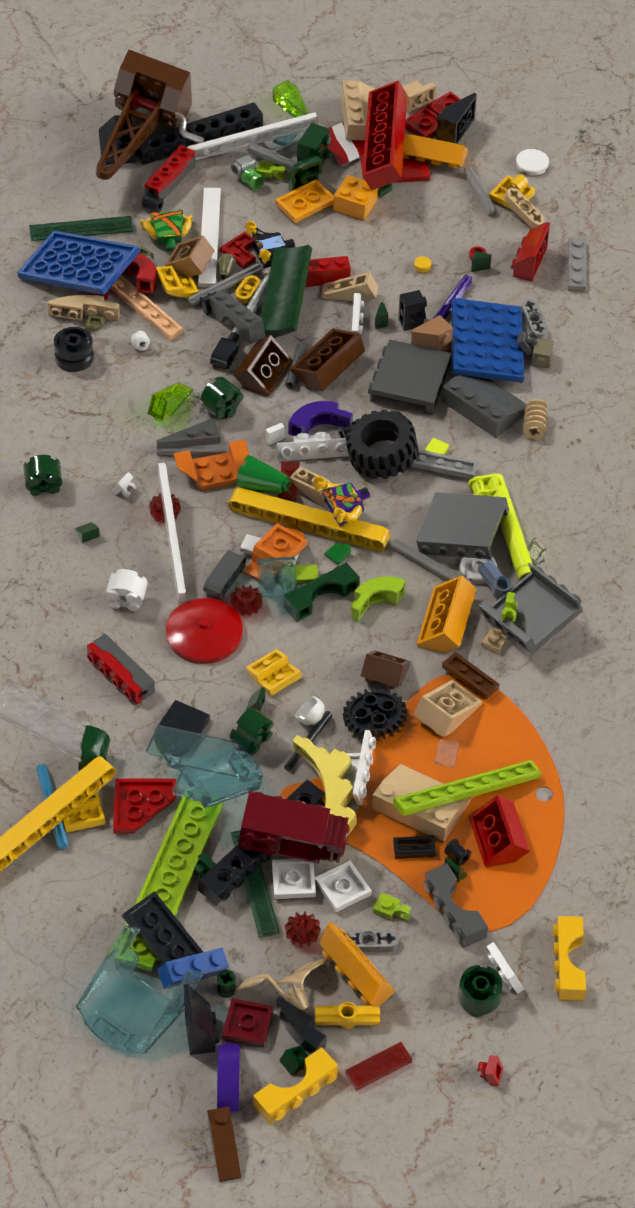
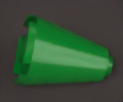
[236,455,290,494]

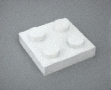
[272,859,316,899]
[315,860,372,912]
[487,942,525,994]

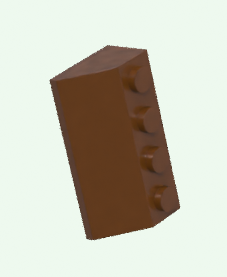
[290,328,365,392]

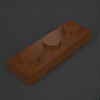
[442,652,500,700]

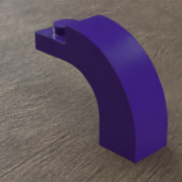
[288,401,353,436]
[217,1043,240,1112]

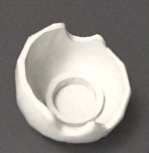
[295,696,325,725]

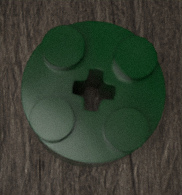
[200,377,244,419]
[23,455,62,496]
[229,707,274,755]
[458,965,502,1017]

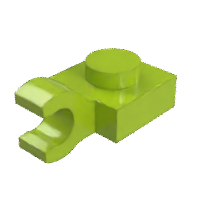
[255,160,286,180]
[501,592,518,622]
[373,893,411,921]

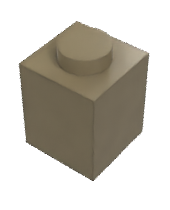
[532,338,554,368]

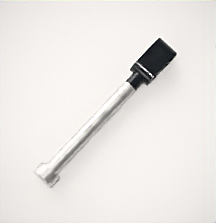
[210,267,271,369]

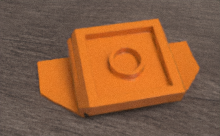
[173,439,249,491]
[243,523,307,579]

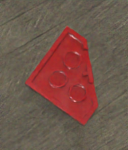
[113,778,176,834]

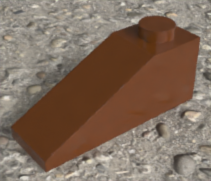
[207,1107,241,1182]

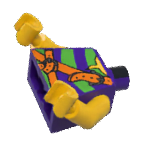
[313,475,370,527]

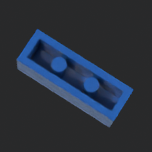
[157,947,229,989]

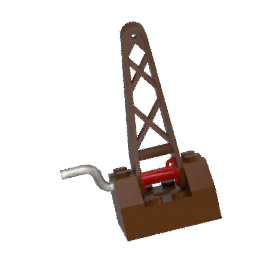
[96,50,204,180]

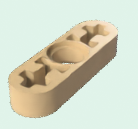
[504,188,544,228]

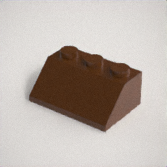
[233,335,293,397]

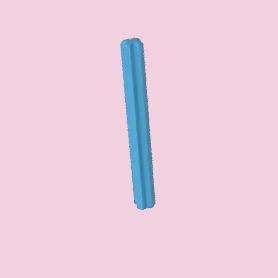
[36,764,69,850]

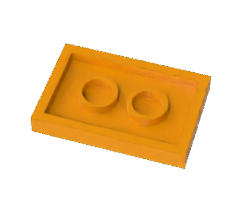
[275,179,334,223]

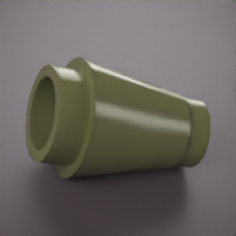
[219,254,236,280]

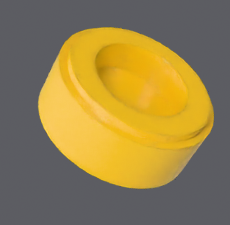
[414,256,431,273]

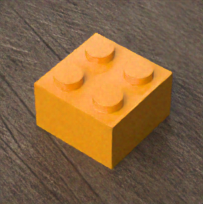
[333,175,378,220]

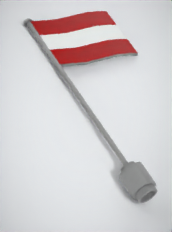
[231,120,365,176]

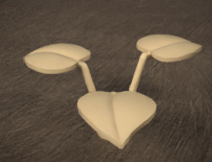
[234,958,328,1010]

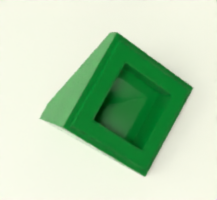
[324,543,351,565]

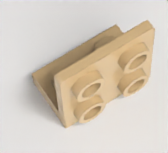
[402,80,436,112]

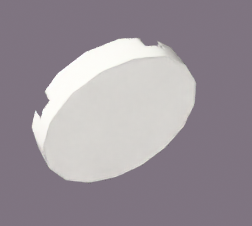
[516,149,549,176]
[459,557,497,584]

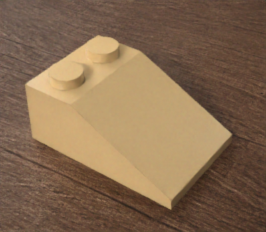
[413,680,483,737]

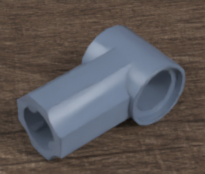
[478,560,511,599]

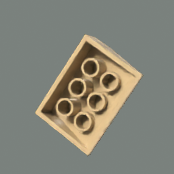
[340,80,375,140]
[372,764,472,843]

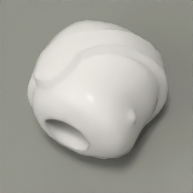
[131,331,150,351]

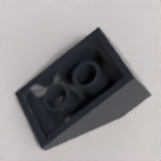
[435,93,477,144]
[183,984,219,1055]

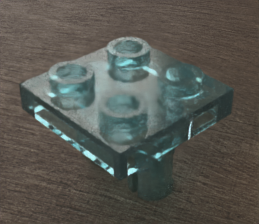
[257,556,297,597]

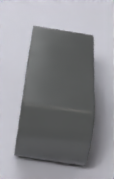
[203,550,247,599]

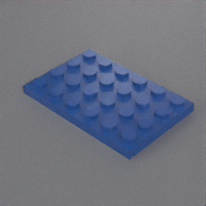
[17,231,140,295]
[451,298,524,383]

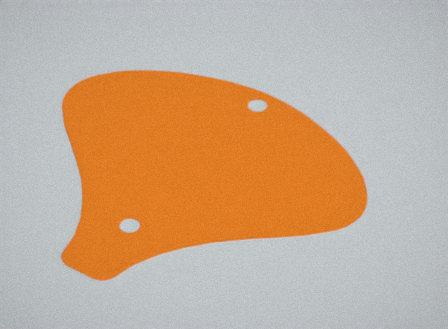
[280,674,564,931]

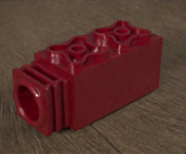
[238,791,350,864]

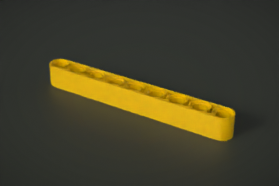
[227,488,391,552]
[0,756,116,872]

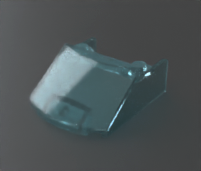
[146,725,263,808]
[76,925,204,1054]

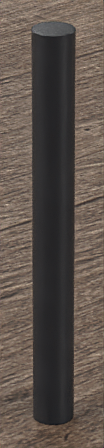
[284,711,332,771]

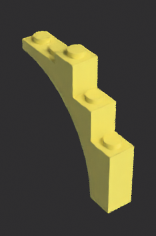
[293,735,357,835]

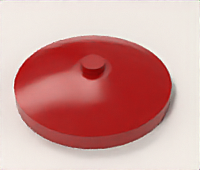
[166,598,243,664]

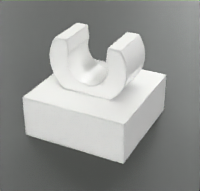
[111,472,136,498]

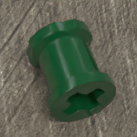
[217,970,236,997]

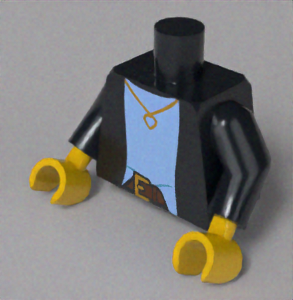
[245,221,295,270]

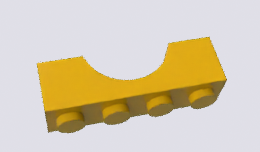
[552,916,586,1001]
[253,1047,338,1124]

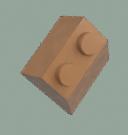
[165,235,215,277]
[411,315,453,353]

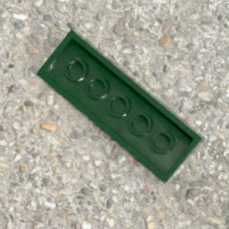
[261,244,312,338]

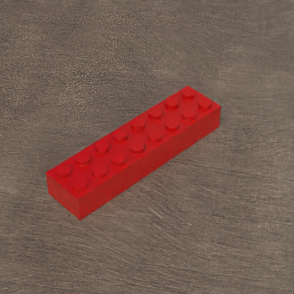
[362,80,407,190]

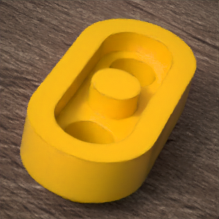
[235,275,261,304]

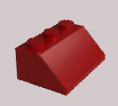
[511,222,550,282]
[305,256,351,287]
[468,795,530,867]

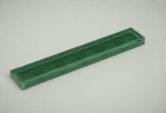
[29,216,133,241]
[231,830,279,938]

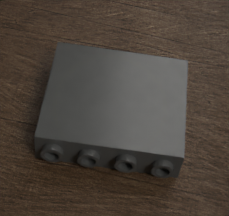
[368,339,451,415]
[416,492,510,560]
[479,563,583,655]

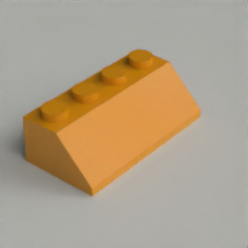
[403,133,468,169]
[416,575,476,653]
[319,921,396,1006]

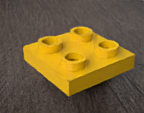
[489,174,536,211]

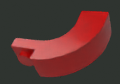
[123,254,157,294]

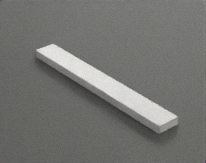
[188,112,318,161]
[198,188,221,288]
[158,463,186,603]

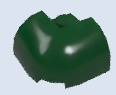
[288,155,322,192]
[78,725,111,771]

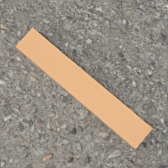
[109,275,184,341]

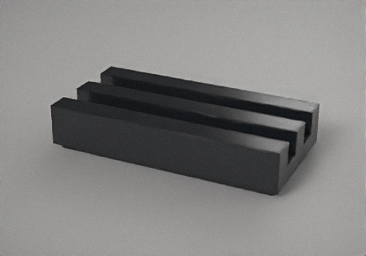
[393,836,436,859]

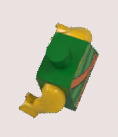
[140,210,193,252]

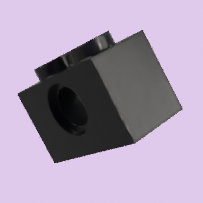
[398,290,427,331]

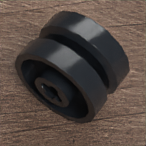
[54,327,94,372]

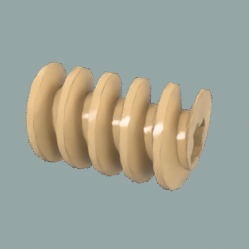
[523,399,548,440]

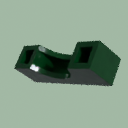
[284,562,360,622]

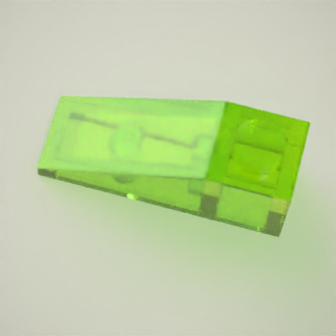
[273,80,307,118]
[147,382,193,421]

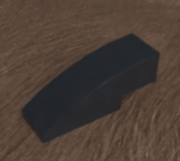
[277,996,326,1055]

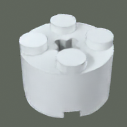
[105,569,148,612]

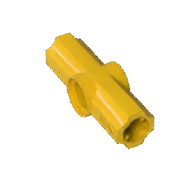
[315,1002,380,1029]

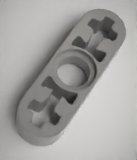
[521,299,548,339]
[345,930,399,952]

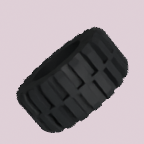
[346,410,418,479]

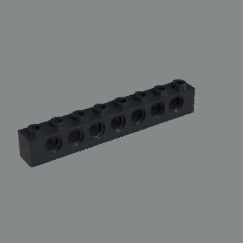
[135,102,263,165]
[198,779,326,906]

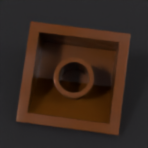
[360,650,411,689]

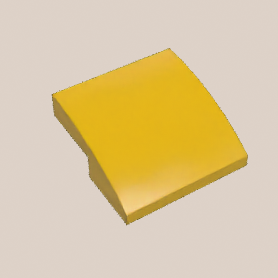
[156,265,199,298]
[246,649,302,696]
[62,792,106,833]

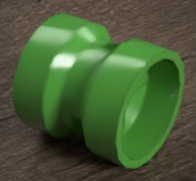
[241,167,265,191]

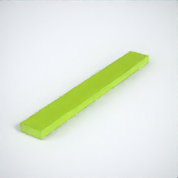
[393,760,541,816]

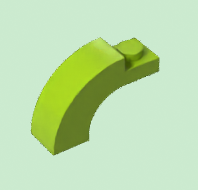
[350,576,406,622]

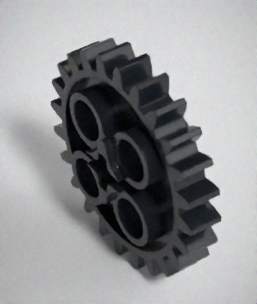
[343,688,407,741]

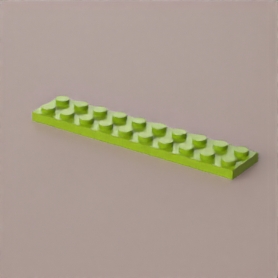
[112,790,224,972]

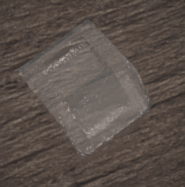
[527,537,547,566]
[435,740,459,767]

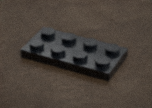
[122,891,203,966]

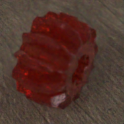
[149,493,181,523]
[230,585,263,616]
[285,911,321,948]

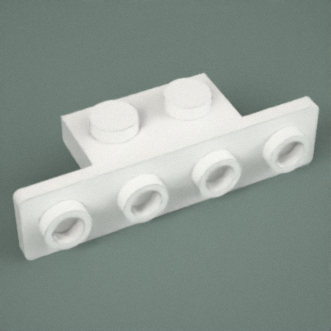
[277,432,349,461]
[344,730,376,806]

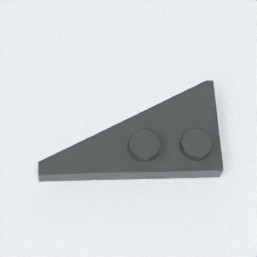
[156,418,221,449]

